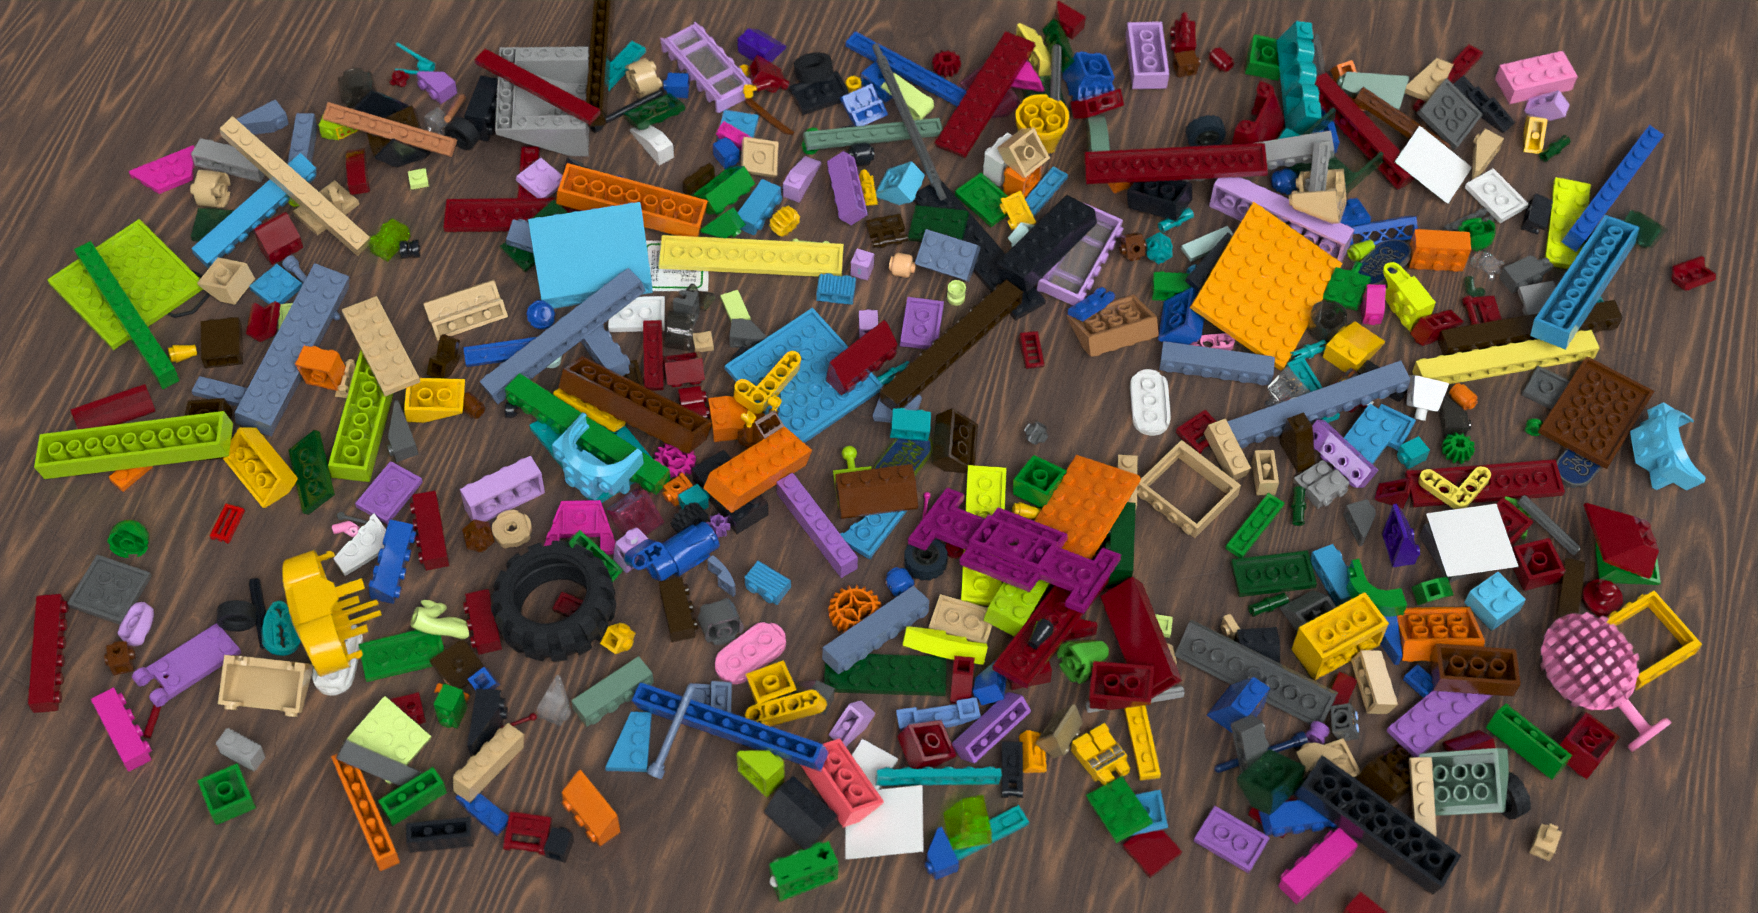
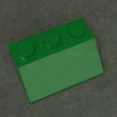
[691,166,755,215]

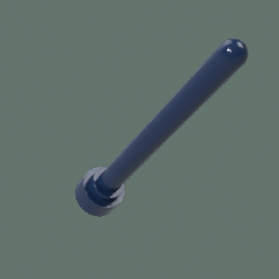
[1214,731,1308,773]

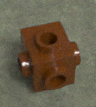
[1119,232,1147,261]
[462,519,494,553]
[104,641,136,676]

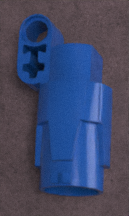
[624,521,720,581]

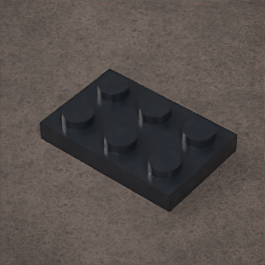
[789,71,850,115]

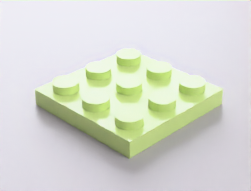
[347,696,432,784]

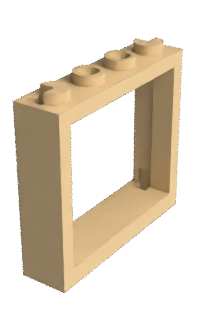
[1137,440,1241,538]

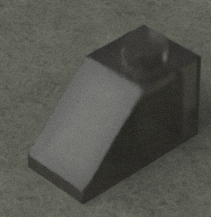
[1439,396,1471,438]

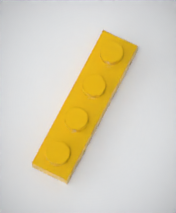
[553,388,626,432]
[1124,706,1161,781]

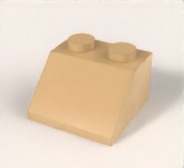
[997,128,1050,178]
[197,258,255,305]

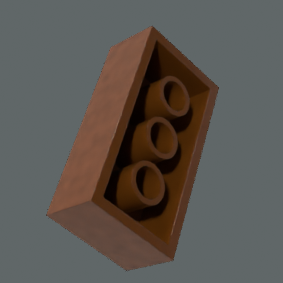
[1430,644,1521,697]

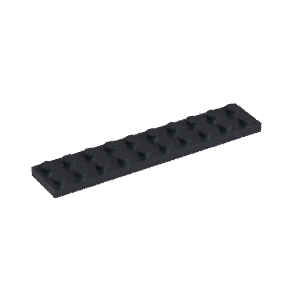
[913,180,1046,321]

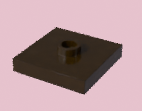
[430,639,485,689]

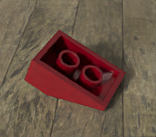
[1496,497,1533,547]
[1089,661,1155,710]
[1560,712,1620,780]

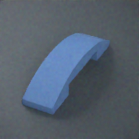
[896,697,980,731]

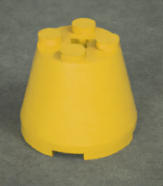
[1015,94,1069,154]

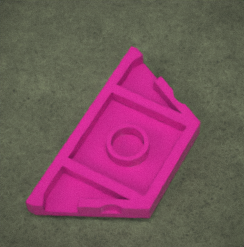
[129,145,195,194]

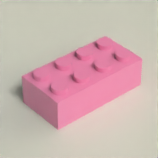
[1495,51,1578,104]

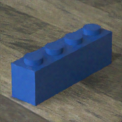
[1259,800,1339,837]

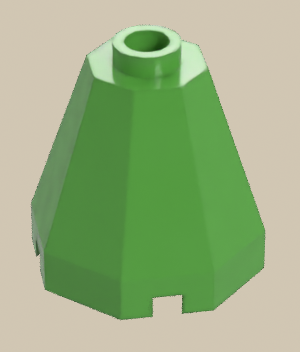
[1057,640,1109,684]

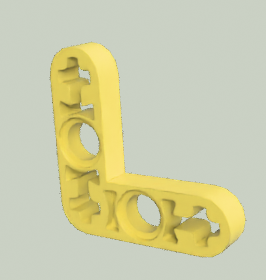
[1418,466,1491,509]

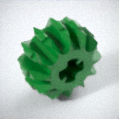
[1442,431,1475,464]

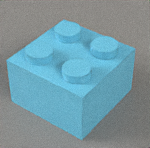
[1464,572,1526,631]

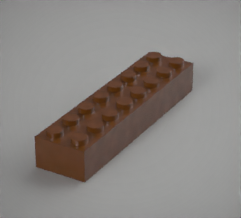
[558,356,712,454]

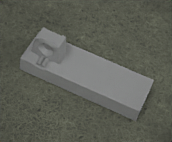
[1304,140,1331,192]

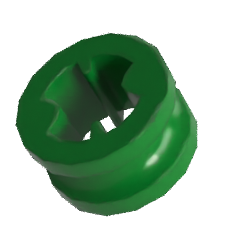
[1525,418,1543,436]

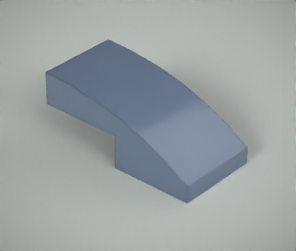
[707,555,736,597]

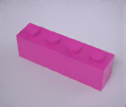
[91,687,152,772]
[1278,828,1358,905]

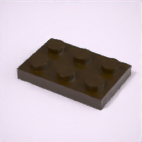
[367,105,421,157]

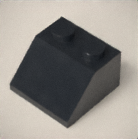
[1234,627,1280,663]

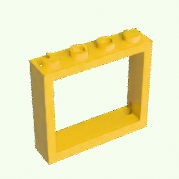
[1607,591,1702,690]

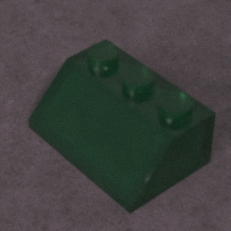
[1237,749,1306,815]

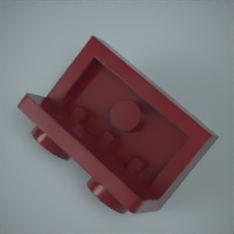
[1672,256,1716,291]
[246,301,281,342]

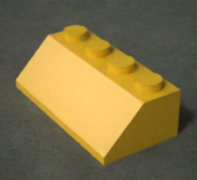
[223,427,298,508]

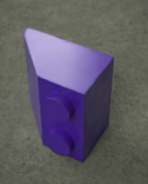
[738,28,786,62]

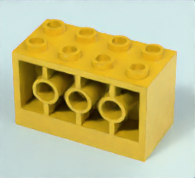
[1291,592,1389,681]

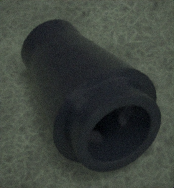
[1027,619,1054,649]

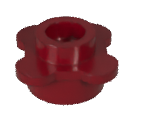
[390,70,410,87]

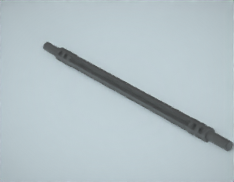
[872,43,946,200]

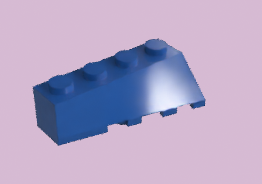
[368,520,416,604]

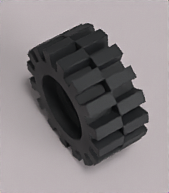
[671,502,708,533]

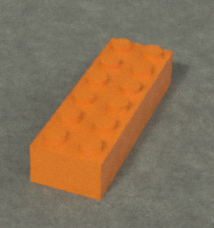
[704,426,812,513]

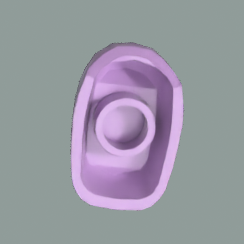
[118,602,154,647]

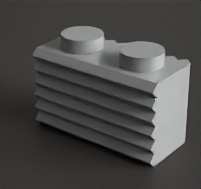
[216,728,265,771]

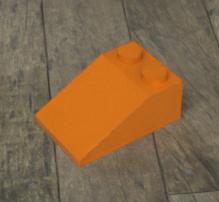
[708,396,765,442]

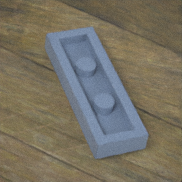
[192,376,247,407]

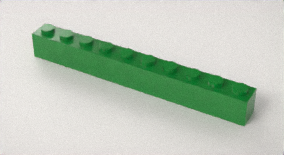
[74,241,180,390]
[505,373,670,495]

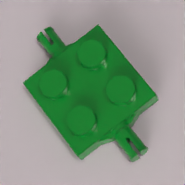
[1322,261,1371,318]

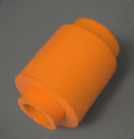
[1449,383,1478,410]

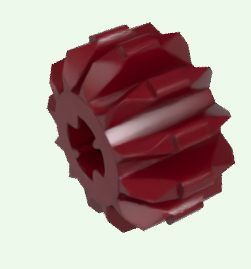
[932,49,961,78]

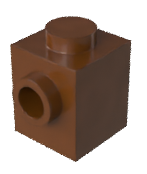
[1172,50,1200,78]

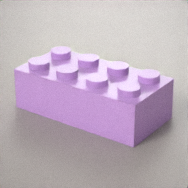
[1126,22,1169,89]
[460,456,545,522]

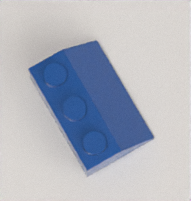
[1158,287,1204,345]

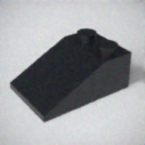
[467,689,508,756]

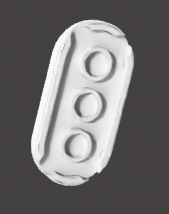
[1130,369,1171,436]
[312,625,363,696]

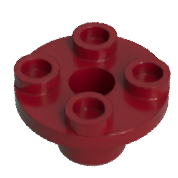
[1581,579,1623,617]

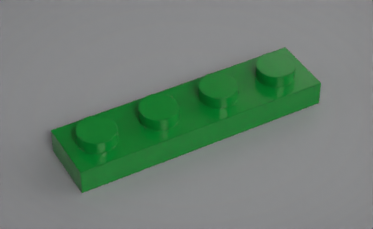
[1225,493,1285,558]

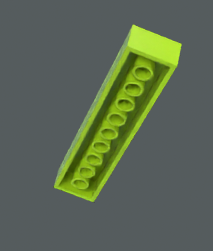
[34,411,233,479]

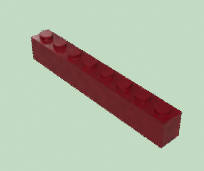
[1314,72,1415,190]

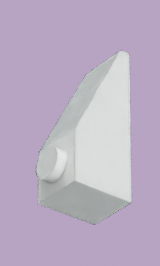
[630,125,674,165]

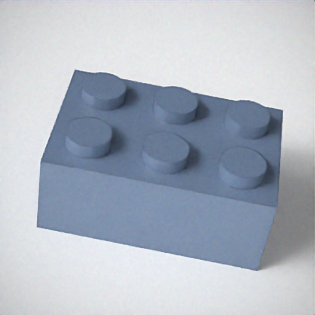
[915,229,980,282]

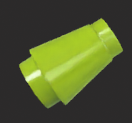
[1347,239,1375,262]

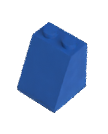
[1207,677,1270,732]

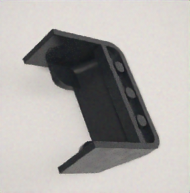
[354,89,431,167]

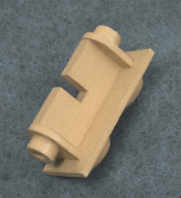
[335,359,356,398]

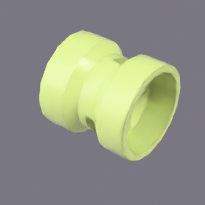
[947,280,966,306]

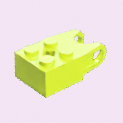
[1383,262,1436,332]

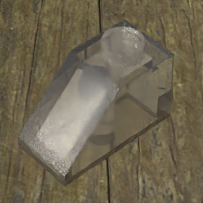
[537,675,571,726]

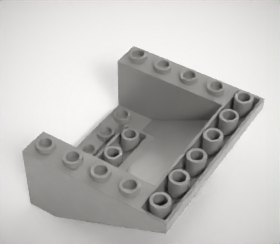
[495,47,589,156]

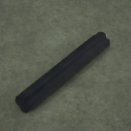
[249,578,266,649]

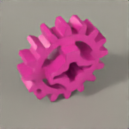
[654,443,696,479]

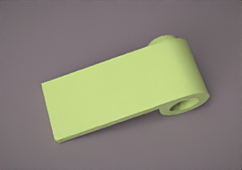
[881,73,934,120]

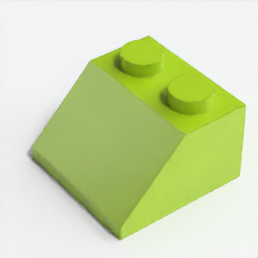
[737,751,785,798]

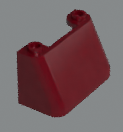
[1232,81,1285,145]

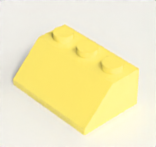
[1016,23,1051,82]

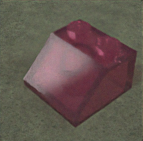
[606,488,665,536]

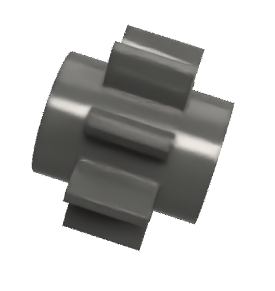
[1024,421,1049,445]

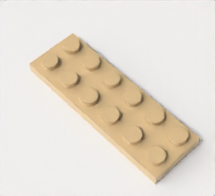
[342,296,420,396]

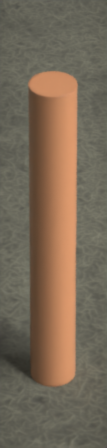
[444,94,466,122]

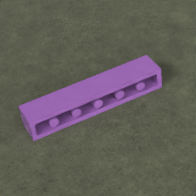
[776,473,858,578]

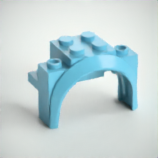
[1630,402,1706,490]
[552,412,644,500]

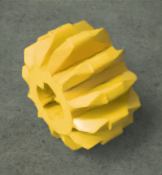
[769,206,800,237]

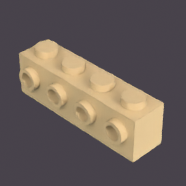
[453,723,524,802]

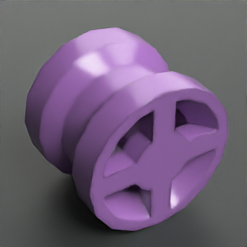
[1306,721,1330,745]

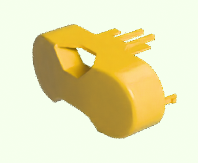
[282,550,382,677]

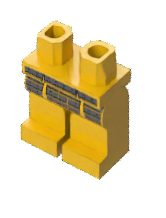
[1071,723,1130,785]

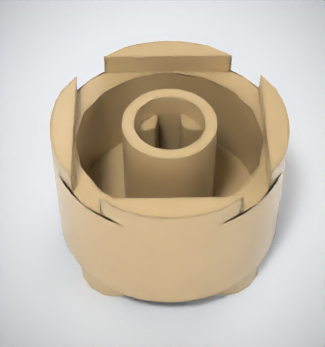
[625,58,663,99]
[190,170,231,208]

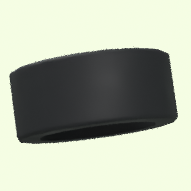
[444,116,480,150]
[217,600,257,632]

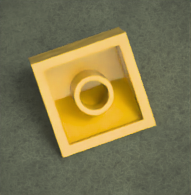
[746,660,796,704]

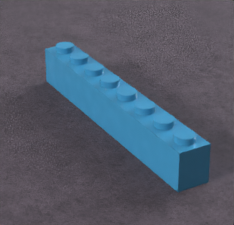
[191,153,316,269]

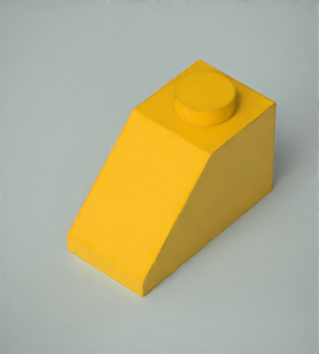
[1523,115,1548,154]

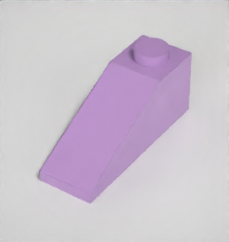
[783,156,821,203]

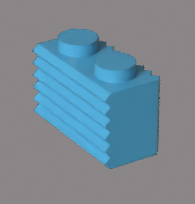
[817,273,856,305]
[745,561,791,605]

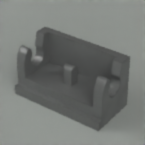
[673,290,700,328]

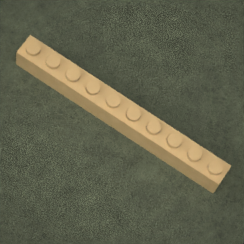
[220,116,370,256]

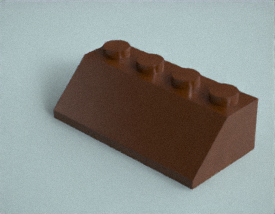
[835,464,918,519]

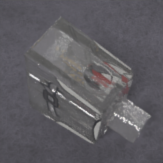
[1264,366,1310,407]

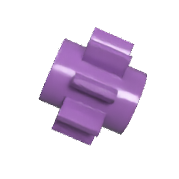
[706,513,730,538]

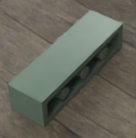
[571,656,654,727]

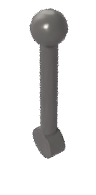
[337,512,368,524]

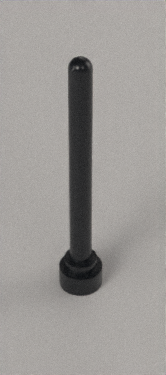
[590,89,664,133]

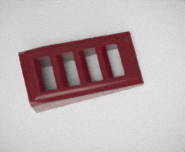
[1018,331,1045,369]

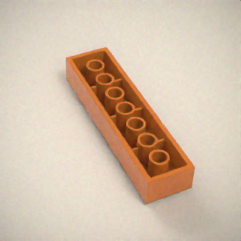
[556,163,708,237]

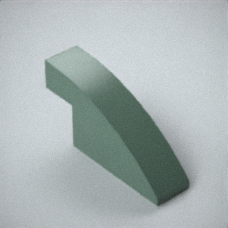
[1086,115,1110,152]

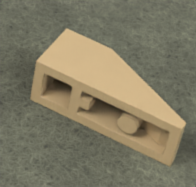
[1472,129,1504,180]

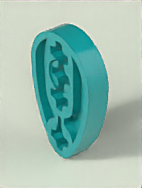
[261,601,301,656]

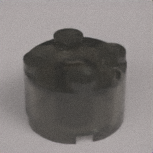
[338,68,376,108]
[1307,300,1347,345]
[664,311,695,351]

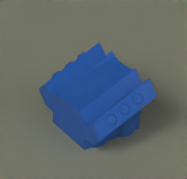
[1062,51,1115,101]

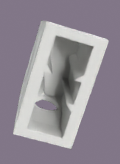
[1407,375,1449,421]

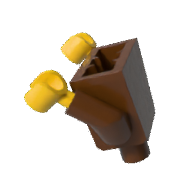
[738,395,784,448]

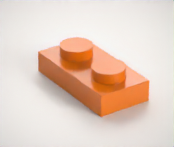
[109,466,153,492]

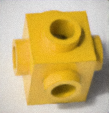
[600,623,636,654]

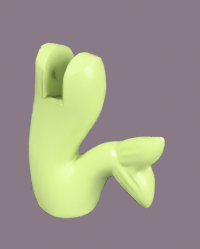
[411,600,469,639]

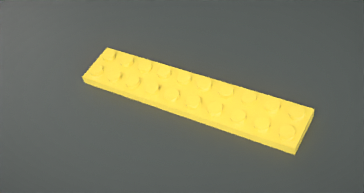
[659,235,844,277]

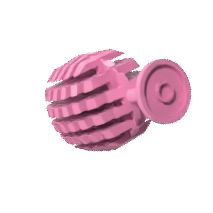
[1540,612,1671,752]

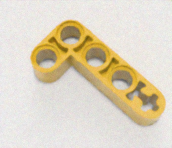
[734,351,801,414]
[745,690,827,727]

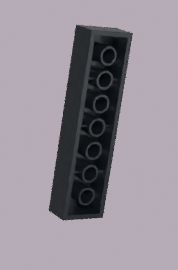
[1294,755,1462,895]

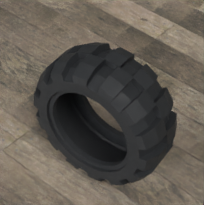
[491,541,617,662]

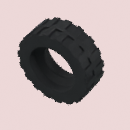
[794,52,833,83]
[1500,772,1531,820]

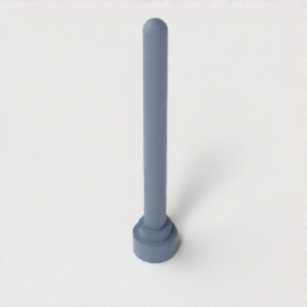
[282,255,341,320]
[647,683,695,779]

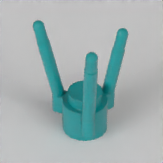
[395,43,435,75]

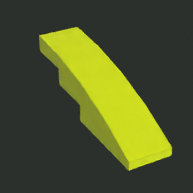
[902,626,988,665]

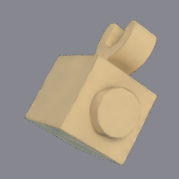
[1529,824,1562,861]

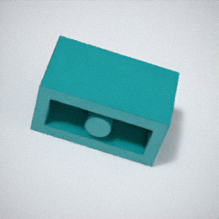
[890,408,931,441]

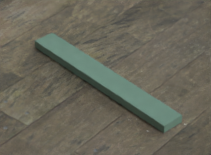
[803,118,943,150]

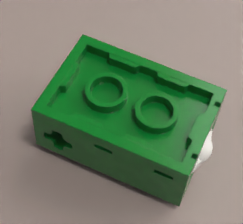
[769,841,839,902]

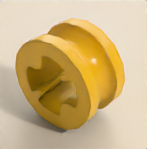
[846,76,861,93]

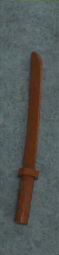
[722,77,794,135]

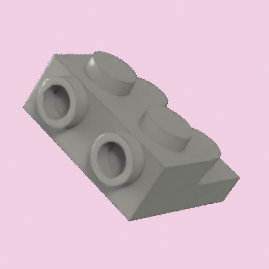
[1293,460,1349,509]

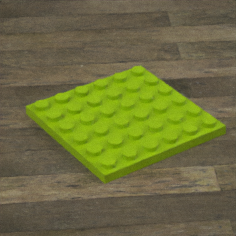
[47,219,203,350]

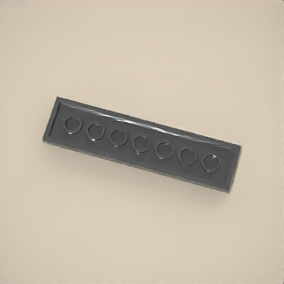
[1174,620,1338,724]

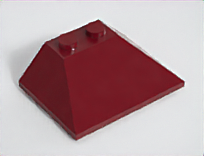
[1584,503,1659,579]

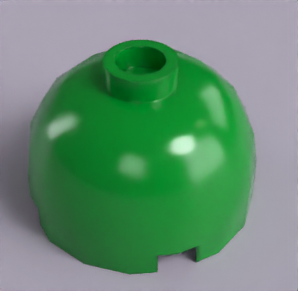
[1458,218,1496,251]
[107,519,149,558]

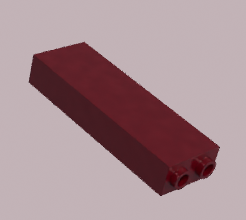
[1100,576,1182,698]

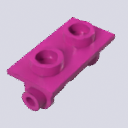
[716,121,752,152]

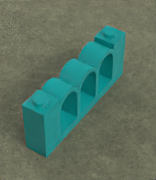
[1277,21,1322,135]

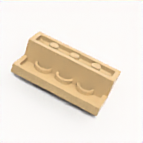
[423,280,508,341]

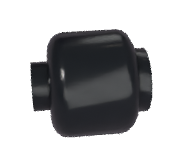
[847,143,874,166]

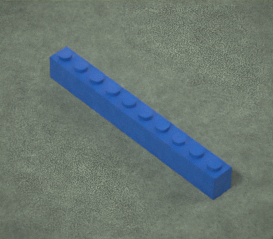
[1561,125,1664,252]
[632,682,829,772]

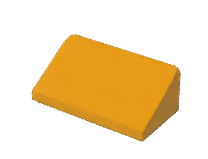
[1019,730,1047,773]

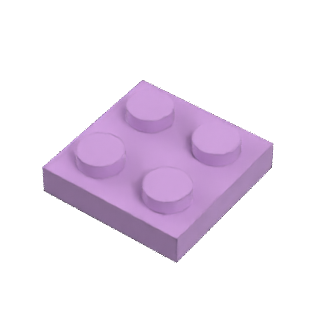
[516,158,563,198]

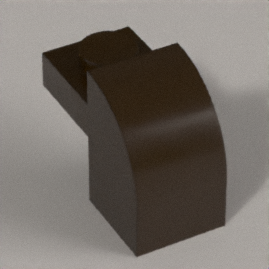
[427,334,460,379]

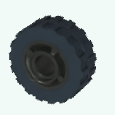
[1185,115,1226,147]
[904,539,948,581]

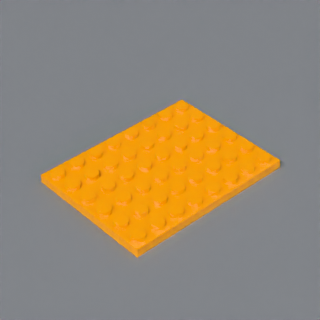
[1190,202,1343,371]

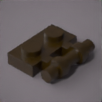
[865,213,908,248]

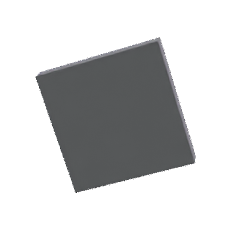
[1522,366,1570,410]

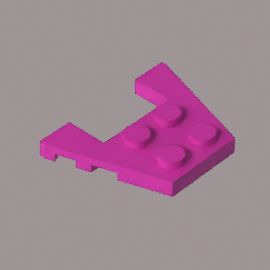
[544,500,616,555]

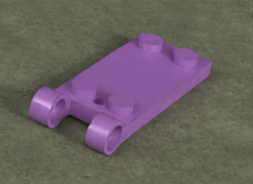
[132,623,241,707]

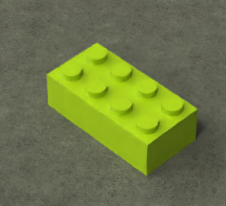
[984,564,1051,637]

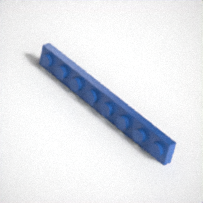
[845,31,967,107]

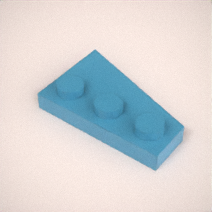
[605,712,652,772]

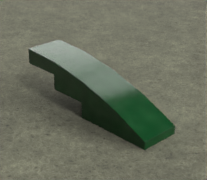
[1042,18,1075,73]

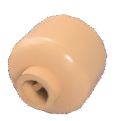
[889,253,916,278]

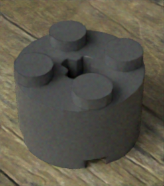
[698,598,744,645]

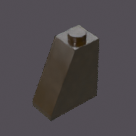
[1280,412,1315,473]

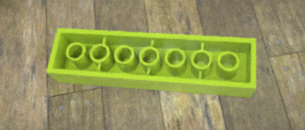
[328,349,394,482]

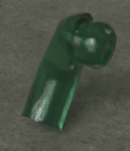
[1465,276,1485,297]

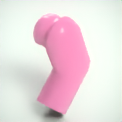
[332,521,360,537]

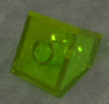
[943,795,992,850]

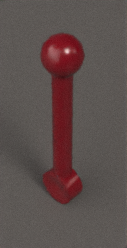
[501,713,537,728]

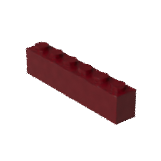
[28,594,69,713]

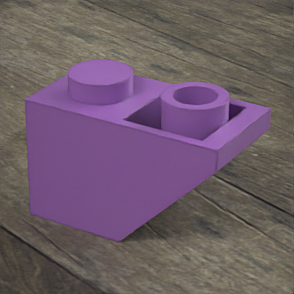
[417,71,457,104]

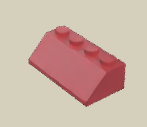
[801,739,884,827]

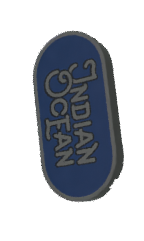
[1358,239,1411,285]
[1557,448,1602,488]

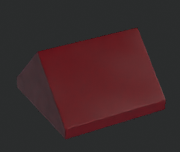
[1442,730,1495,752]

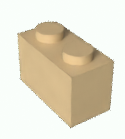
[1252,450,1279,495]

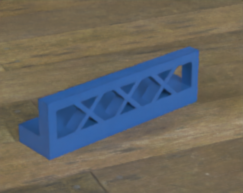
[1349,216,1418,247]

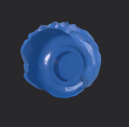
[1271,169,1298,195]
[526,300,555,330]

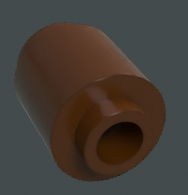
[463,392,485,419]

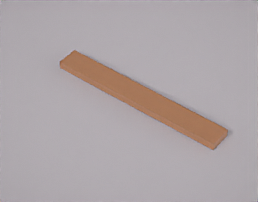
[322,102,457,157]

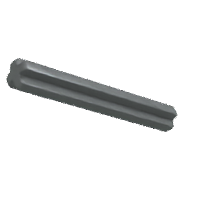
[1050,45,1062,102]
[1517,495,1581,555]

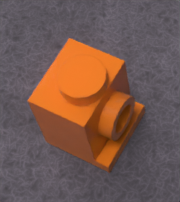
[662,472,693,507]

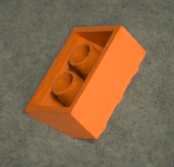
[562,769,620,846]

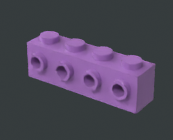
[827,151,868,225]
[1312,420,1379,488]
[952,692,1031,763]

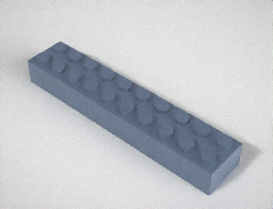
[235,263,349,437]

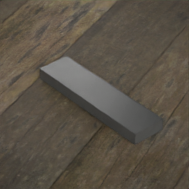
[336,739,422,786]

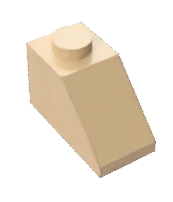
[1297,742,1349,772]

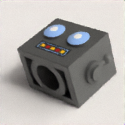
[1331,703,1360,741]

